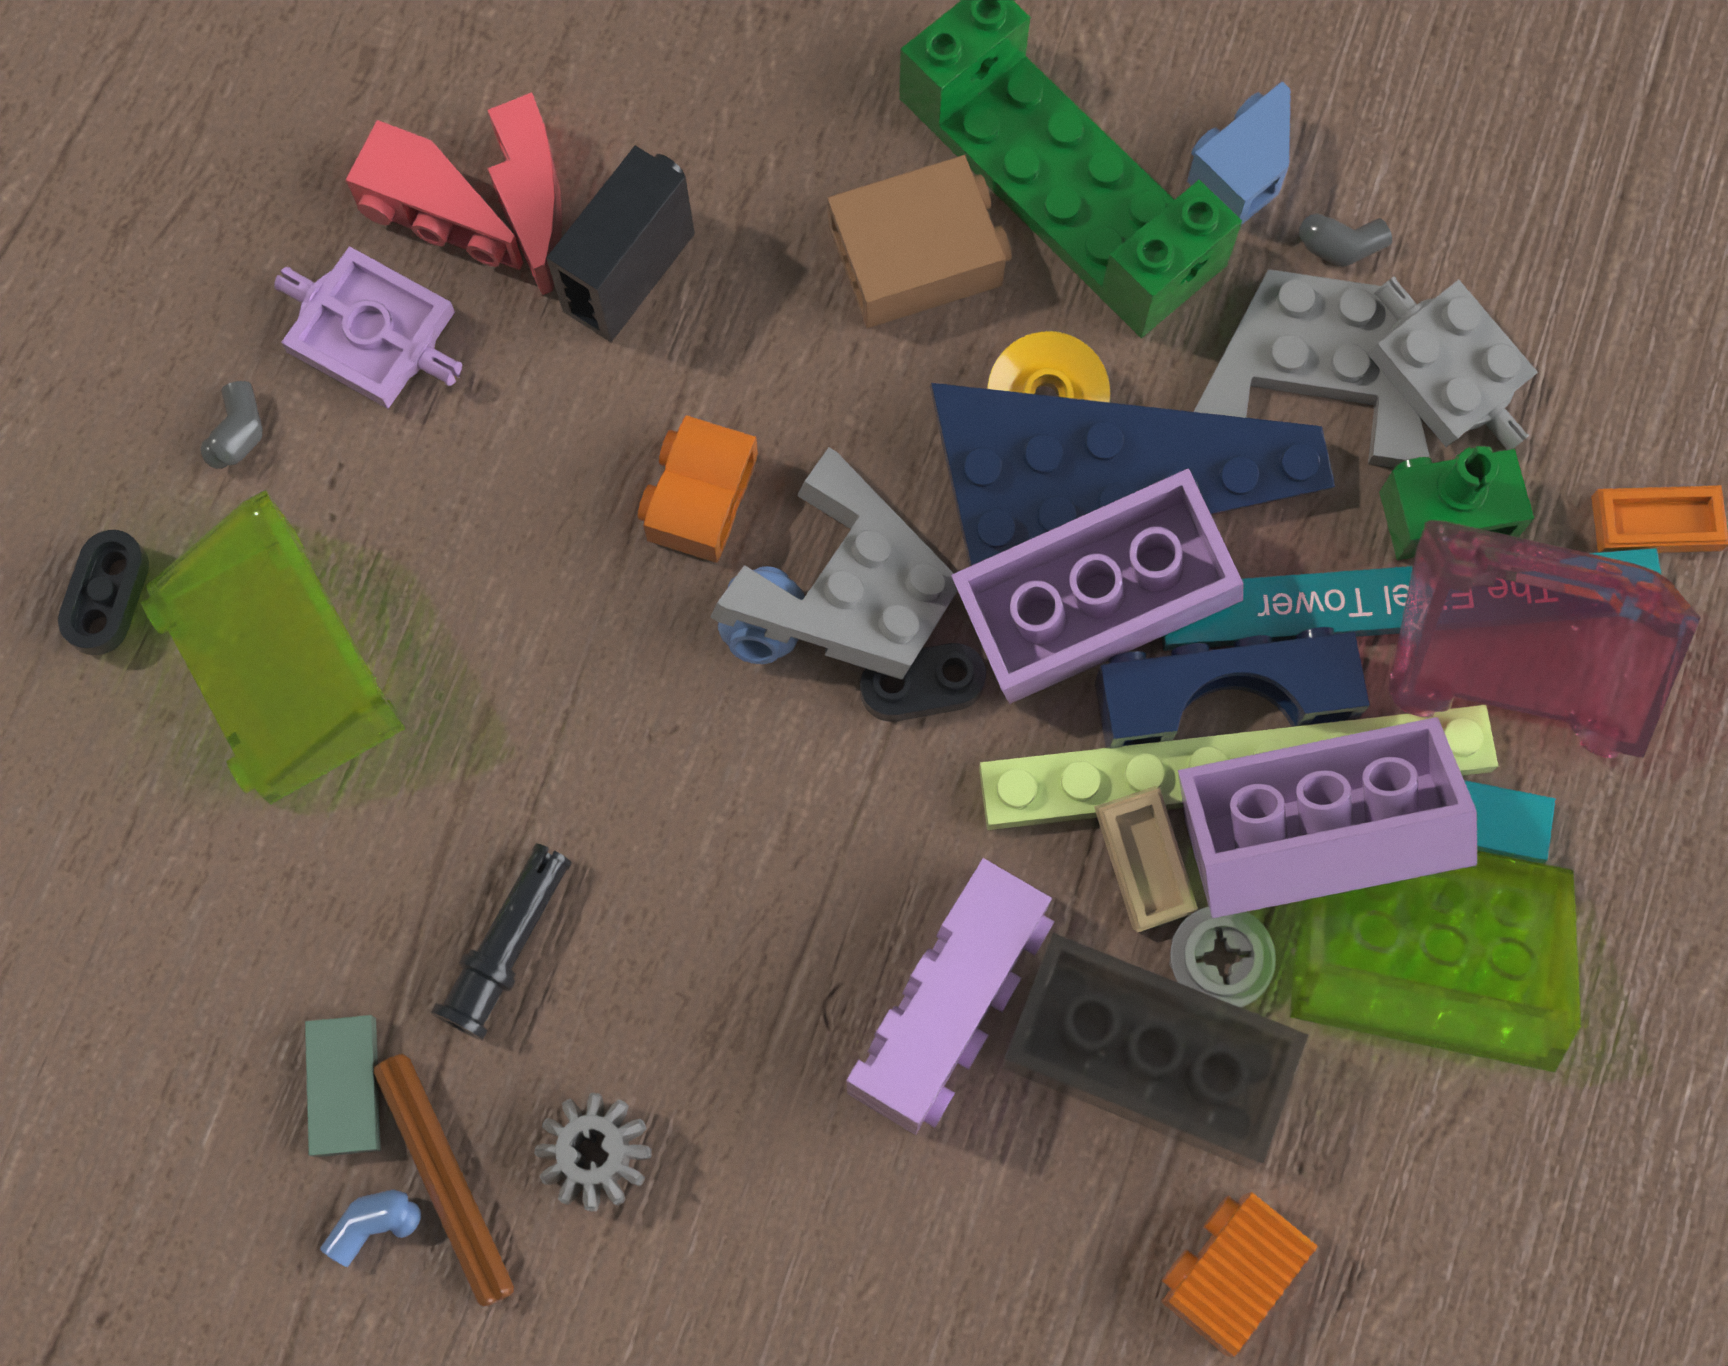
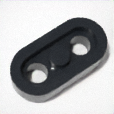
[58,530,149,655]
[860,643,986,722]

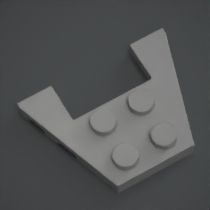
[1194,269,1429,468]
[710,447,958,679]

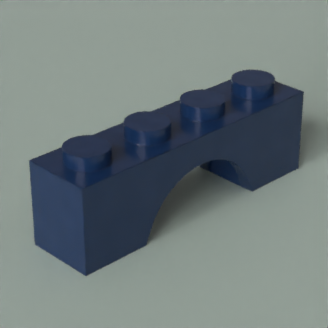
[1095,627,1370,749]

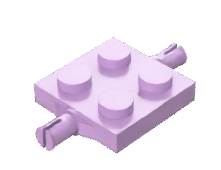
[274,246,462,409]

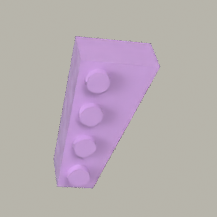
[846,858,1055,1135]

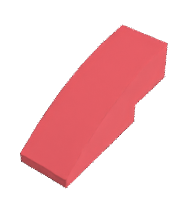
[487,92,562,295]

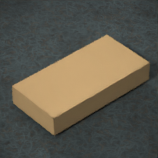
[1094,786,1198,932]

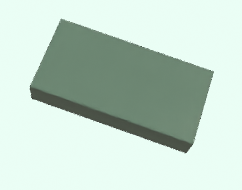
[305,1015,381,1157]

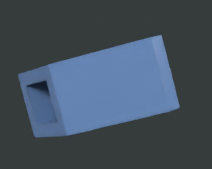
[1187,82,1290,225]

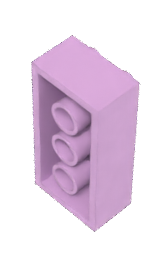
[951,468,1243,704]
[1178,717,1477,918]

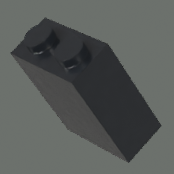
[546,145,695,342]

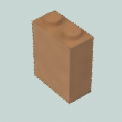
[827,155,1012,329]

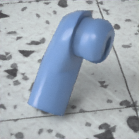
[320,1189,421,1267]

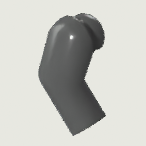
[1299,214,1392,267]
[200,381,263,469]

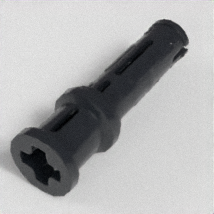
[431,843,572,1041]

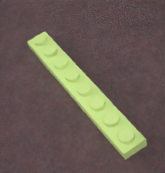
[979,705,1498,830]

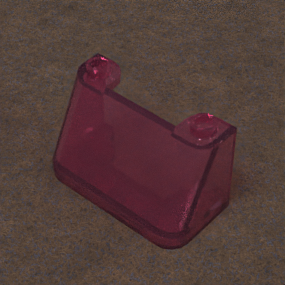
[1389,520,1701,758]

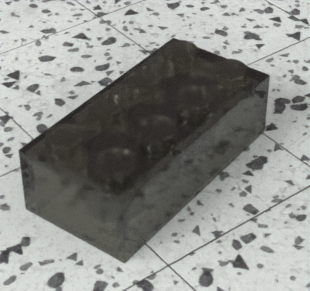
[1000,933,1309,1169]

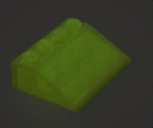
[1290,851,1581,1073]

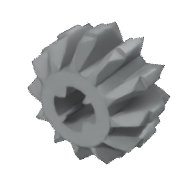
[535,1093,652,1211]

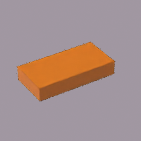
[1591,485,1728,553]

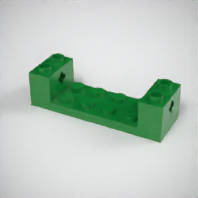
[899,0,1242,339]

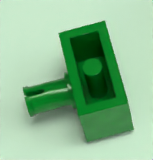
[1379,446,1534,561]

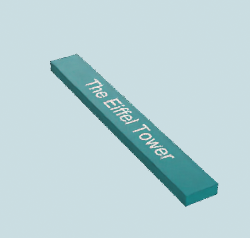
[1162,548,1667,651]

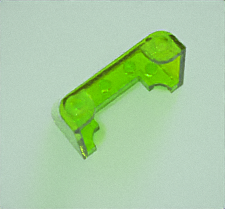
[141,489,406,805]

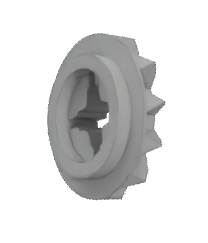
[1169,906,1276,1011]

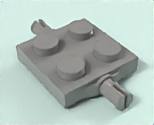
[1367,276,1538,450]

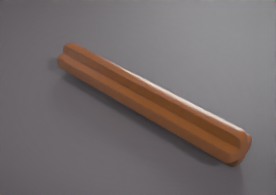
[374,1054,514,1307]

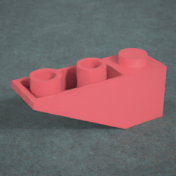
[346,120,523,270]

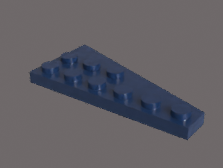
[930,383,1335,567]

